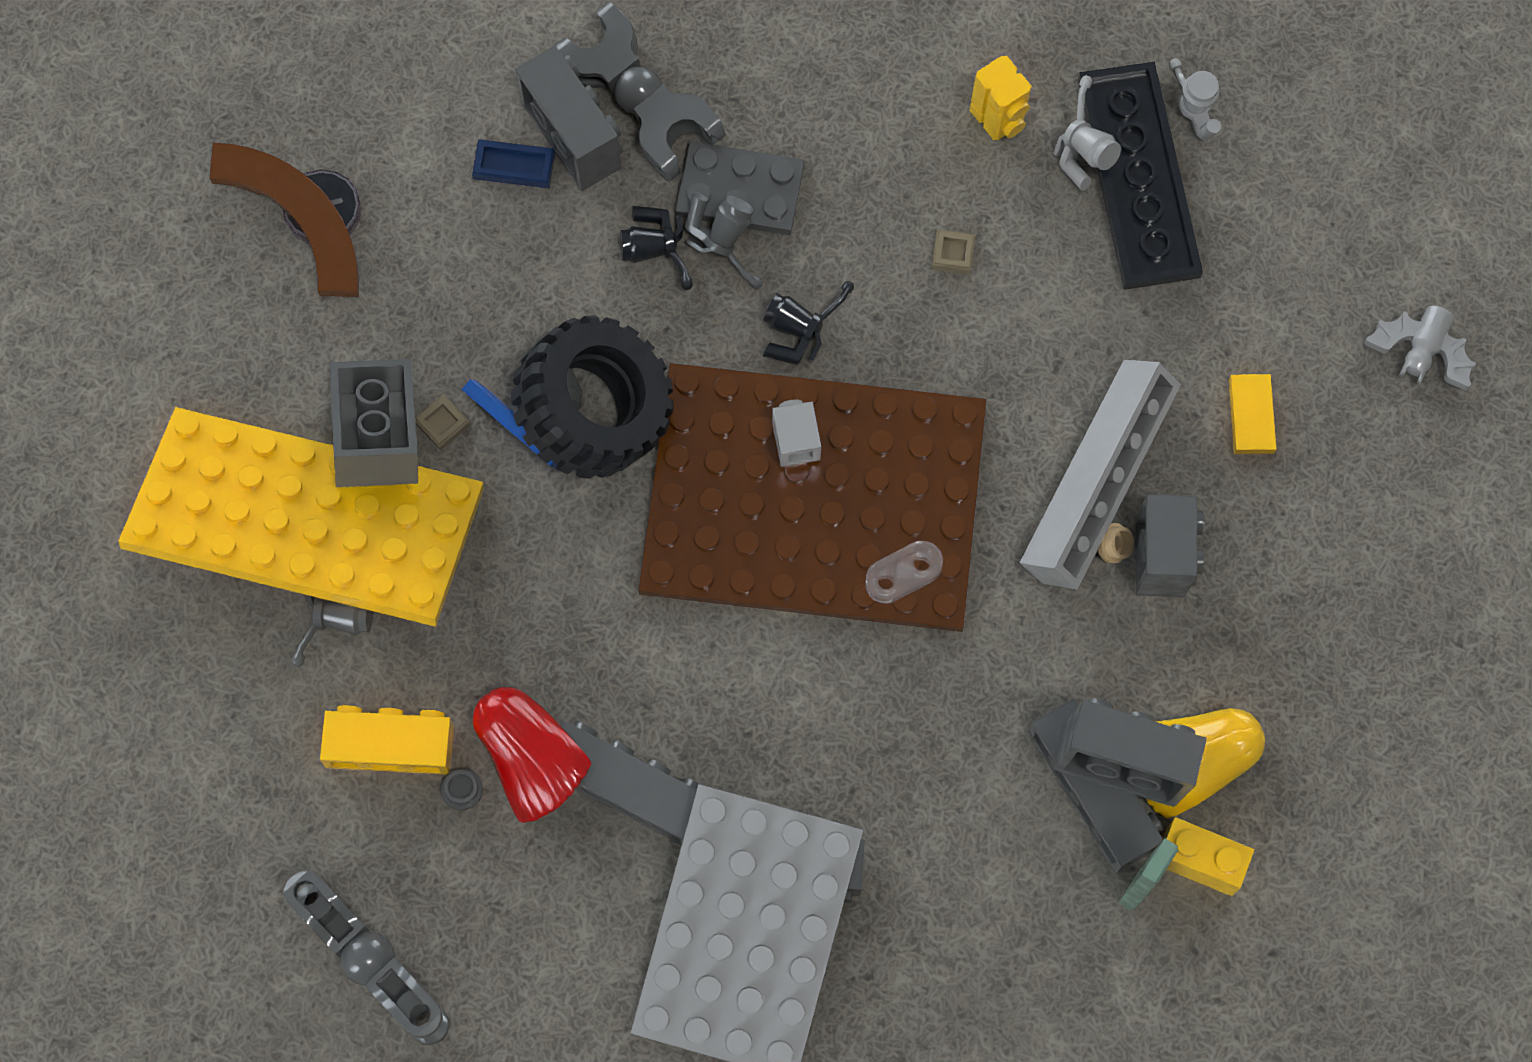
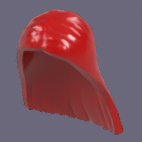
[472,687,591,823]

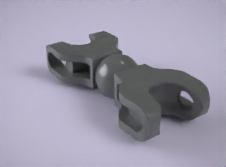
[554,2,726,181]
[284,871,450,1045]

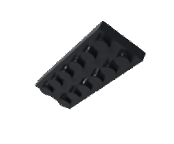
[1078,61,1203,290]

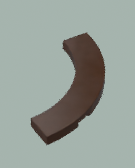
[209,142,359,297]

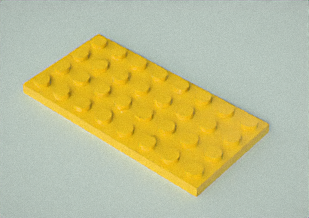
[118,407,484,627]

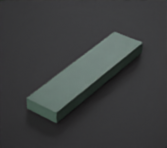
[1118,838,1178,911]

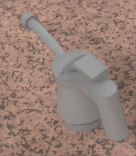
[1170,58,1222,140]
[1053,75,1121,191]

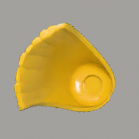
[1146,708,1265,819]

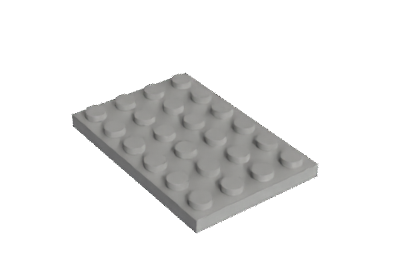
[630,784,864,1062]

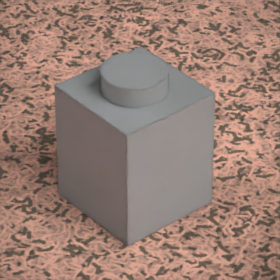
[772,400,821,467]

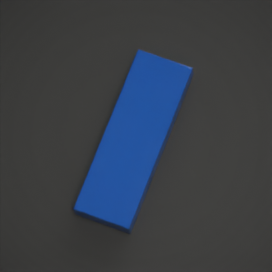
[461,379,557,470]

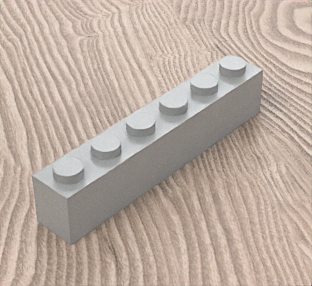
[1020,360,1181,590]

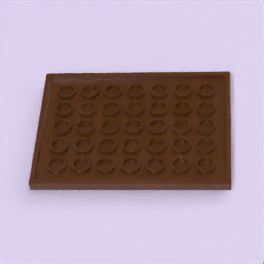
[639,363,986,632]

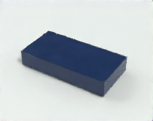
[472,139,556,189]

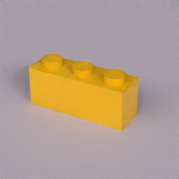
[320,705,454,775]

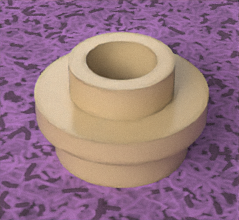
[1098,523,1134,563]

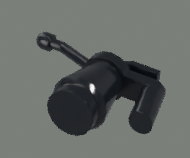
[620,205,693,290]
[763,281,854,365]

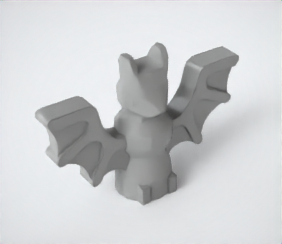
[1364,306,1476,391]

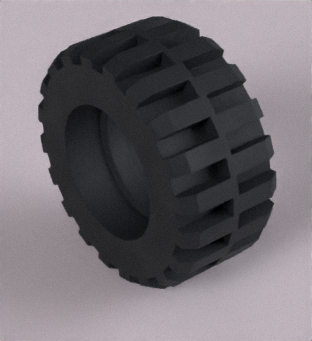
[511,315,674,479]

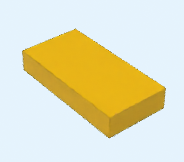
[1229,374,1276,454]

